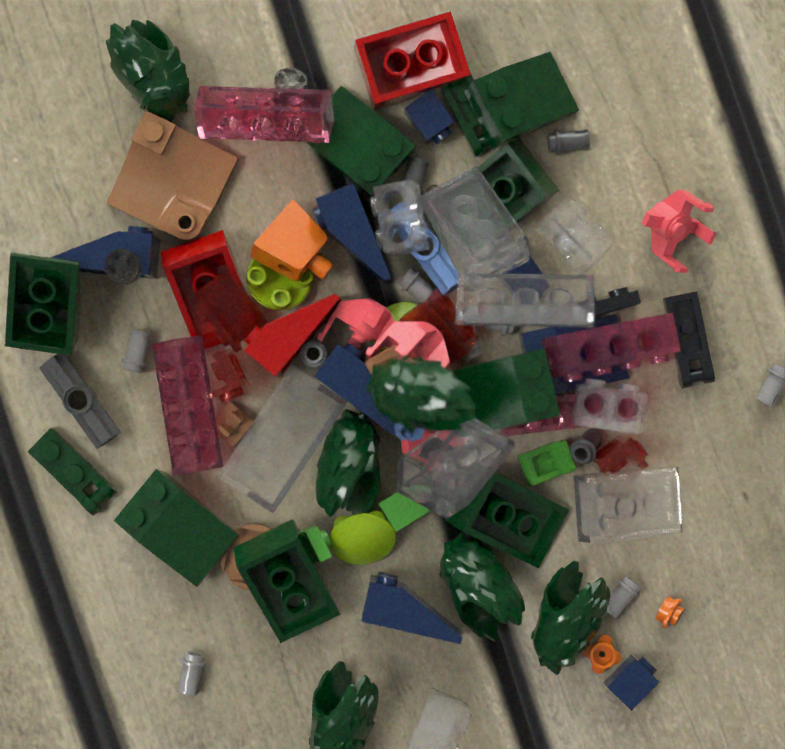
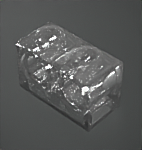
[370,179,430,257]
[571,379,648,435]

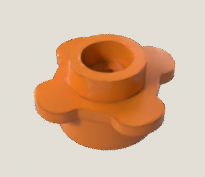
[655,596,684,629]
[583,634,622,674]

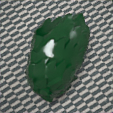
[106,20,190,122]
[366,355,476,432]
[315,409,381,517]
[439,532,525,641]
[531,561,610,675]
[309,661,379,749]

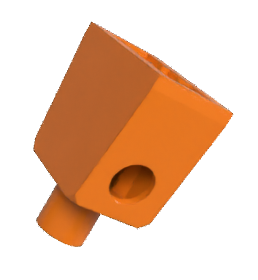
[250,200,335,281]

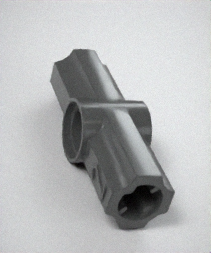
[39,354,121,449]

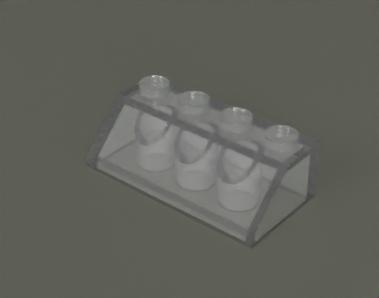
[455,273,595,328]
[218,364,348,514]

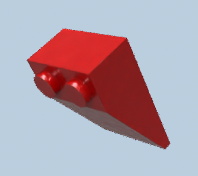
[354,11,471,111]
[161,230,258,352]
[244,294,342,377]

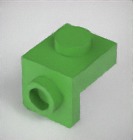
[517,439,576,487]
[300,526,332,563]

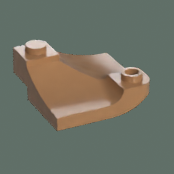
[106,111,239,241]

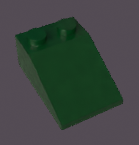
[464,52,579,151]
[298,86,416,200]
[435,139,560,255]
[5,252,81,356]
[451,348,560,438]
[445,461,569,568]
[113,469,240,587]
[233,519,340,643]

